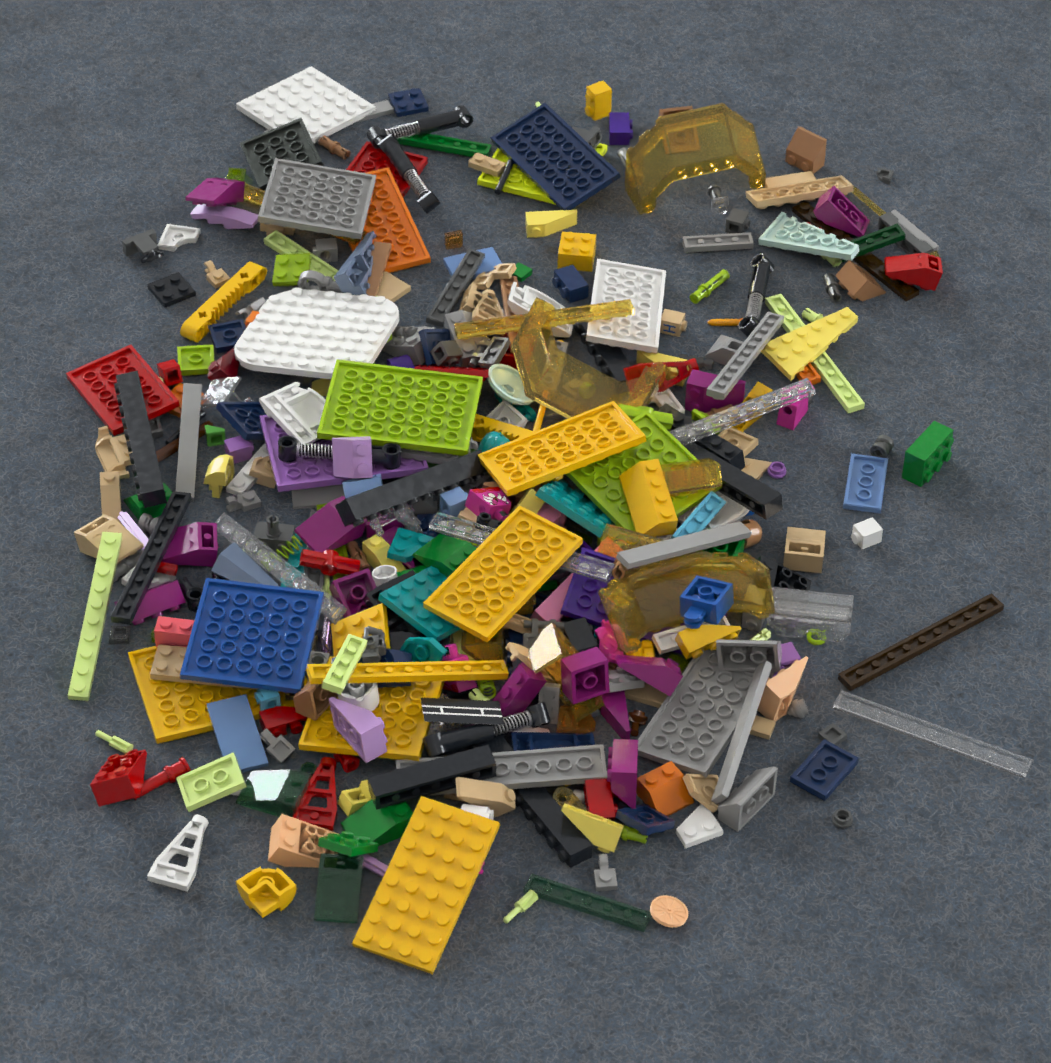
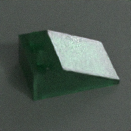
[236,769,310,817]

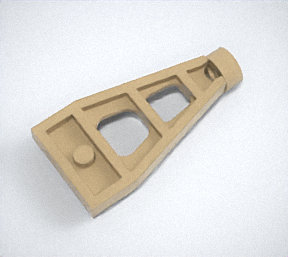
[472,289,507,336]

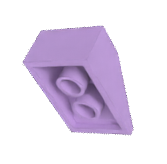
[329,697,388,763]

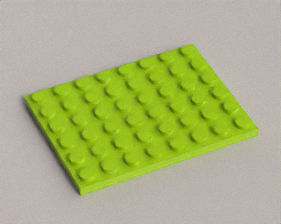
[317,359,483,456]

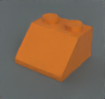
[636,761,694,816]

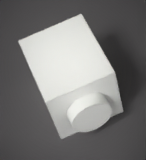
[851,517,883,549]

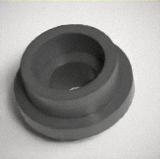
[832,808,853,828]

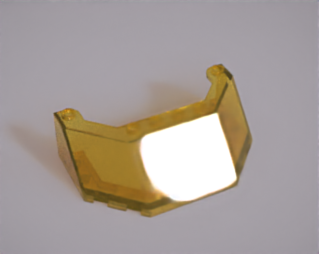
[625,103,766,215]
[511,297,671,419]
[598,552,775,653]

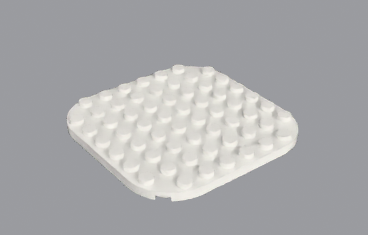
[234,287,399,379]

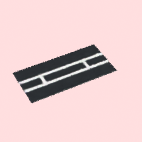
[420,697,504,725]

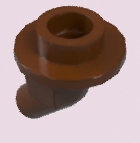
[628,709,648,736]

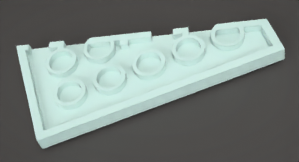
[758,212,859,261]

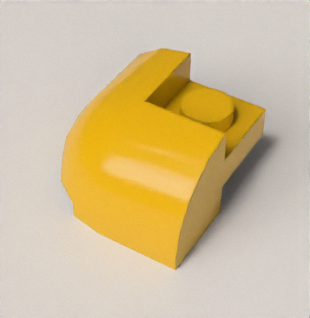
[236,867,297,918]

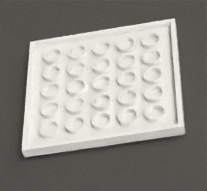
[236,66,376,143]

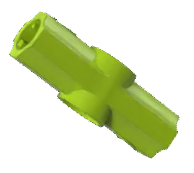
[618,404,674,430]

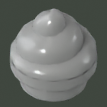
[787,699,809,719]

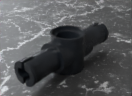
[178,577,203,613]

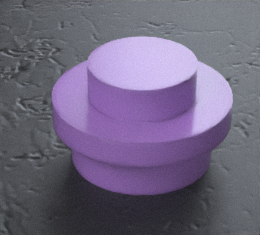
[767,461,786,478]

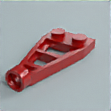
[623,358,699,403]
[293,757,337,831]

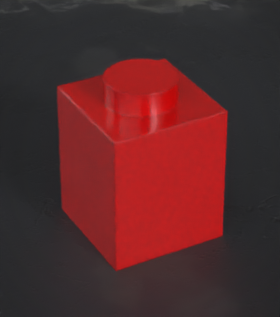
[157,359,183,386]

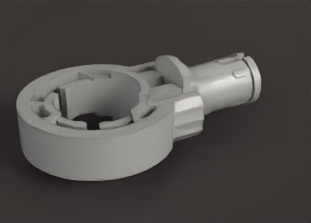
[298,270,343,293]

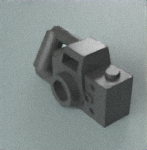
[362,626,386,663]

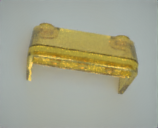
[527,622,604,722]

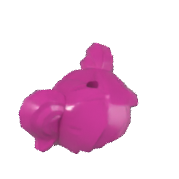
[594,619,624,664]

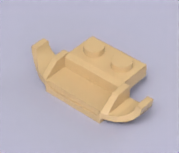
[95,426,132,479]

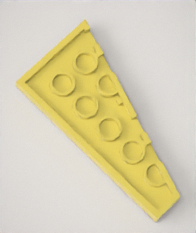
[761,307,858,381]

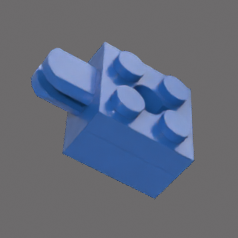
[679,575,734,629]

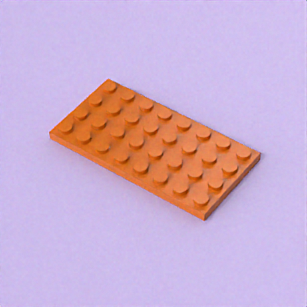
[346,167,431,273]

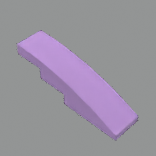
[190,204,258,229]

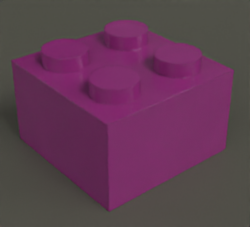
[560,647,610,704]

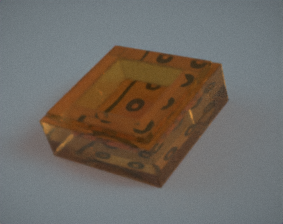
[444,230,463,250]

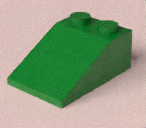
[413,534,477,577]
[340,800,413,846]

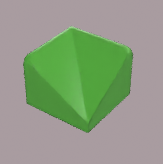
[204,425,226,447]

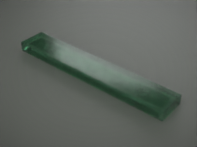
[524,874,652,932]

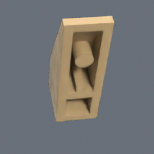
[100,471,122,523]
[455,777,516,817]

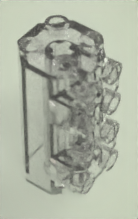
[766,587,854,642]

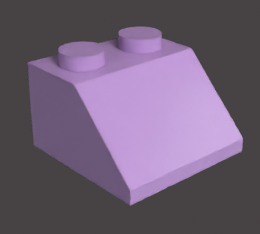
[332,436,373,478]

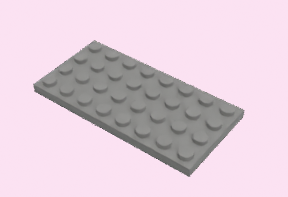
[638,649,775,778]

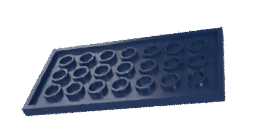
[491,103,621,210]

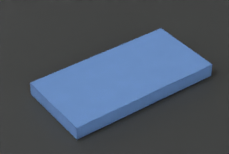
[843,453,888,514]
[206,694,268,772]

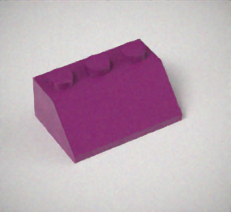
[114,580,185,625]
[491,661,547,719]
[607,739,638,809]

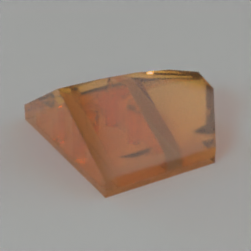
[556,706,596,734]

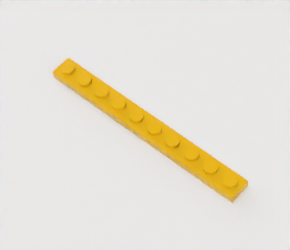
[306,660,509,684]

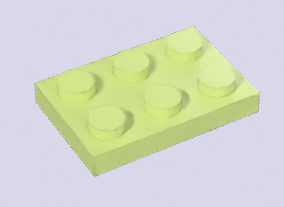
[176,752,247,812]

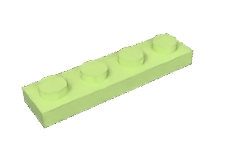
[322,634,368,695]

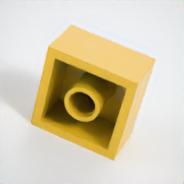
[558,232,596,272]

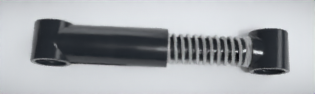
[367,105,473,149]
[377,133,441,214]
[738,253,775,337]
[278,435,401,469]
[422,702,551,758]

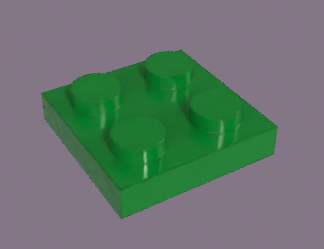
[318,831,378,857]

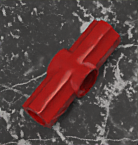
[299,549,360,576]

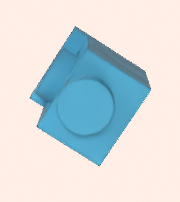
[254,689,281,711]

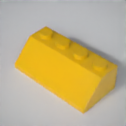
[619,459,678,539]

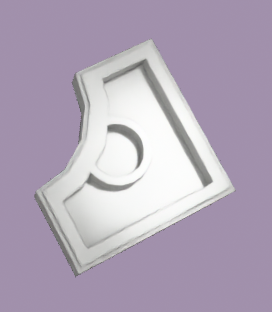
[158,224,201,252]

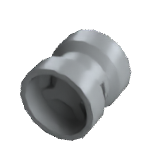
[138,513,159,535]

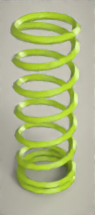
[262,535,303,573]
[477,680,496,699]

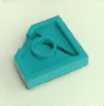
[387,527,435,563]
[400,637,447,662]

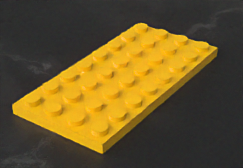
[477,401,646,497]
[423,505,583,643]
[352,796,500,974]

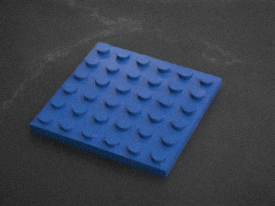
[180,578,324,693]

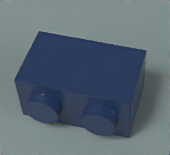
[552,264,589,303]

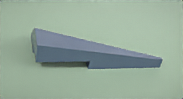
[334,231,376,295]
[211,542,280,587]

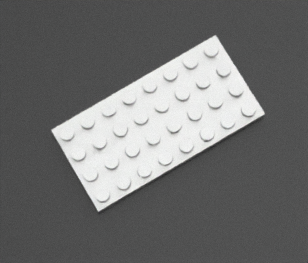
[586,259,666,353]

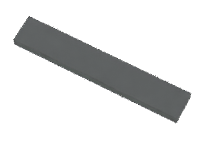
[426,248,485,327]

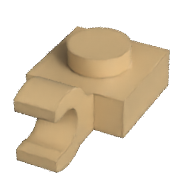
[204,260,230,289]

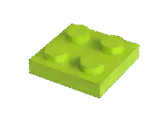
[272,253,312,286]
[177,344,214,376]

